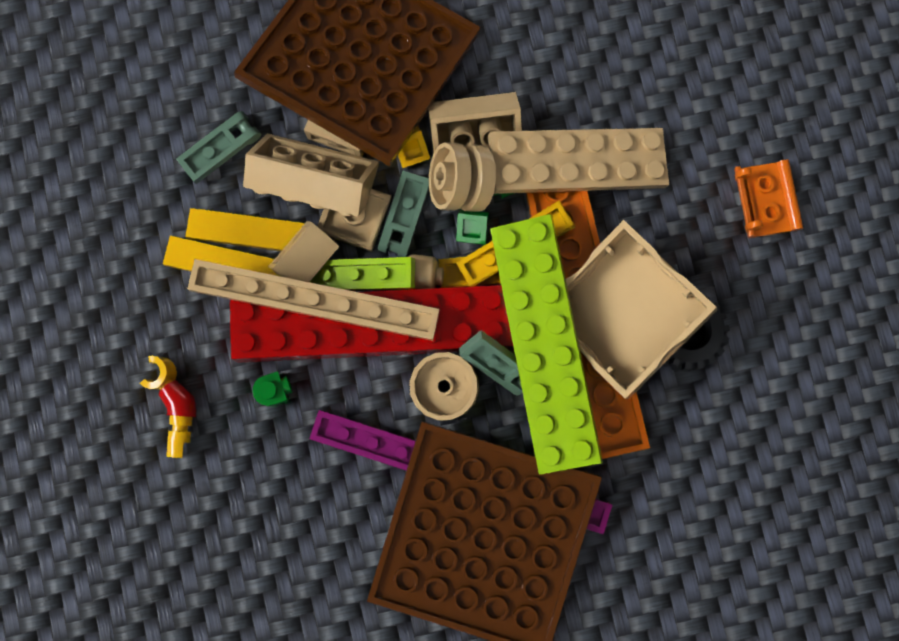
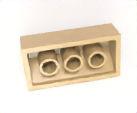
[243,133,379,216]

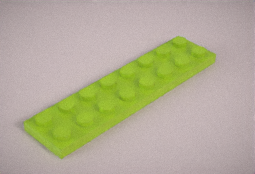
[490,214,603,475]

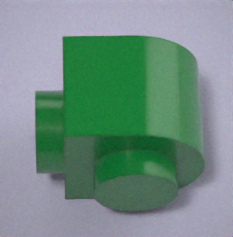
[253,371,293,407]

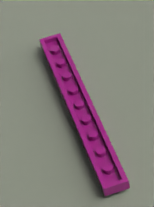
[309,410,612,534]

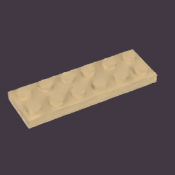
[488,128,669,194]

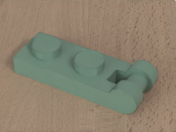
[176,111,261,184]
[378,171,429,257]
[459,330,523,396]

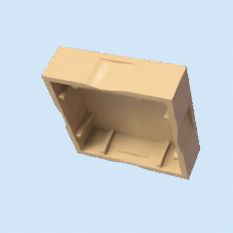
[566,220,717,399]

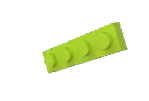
[310,257,415,291]

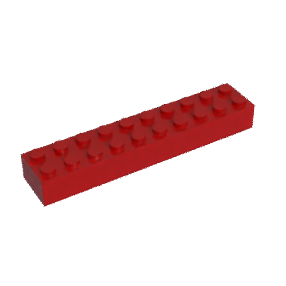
[230,285,514,363]

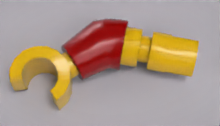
[139,355,196,458]

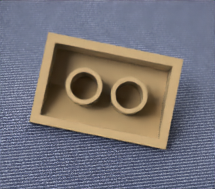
[428,92,522,153]

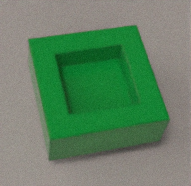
[456,209,489,245]

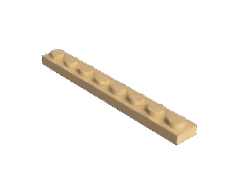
[187,259,440,341]

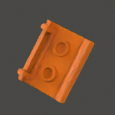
[734,159,803,238]

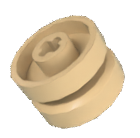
[429,142,496,212]
[410,352,479,420]

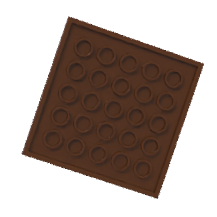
[234,0,481,166]
[367,421,602,641]

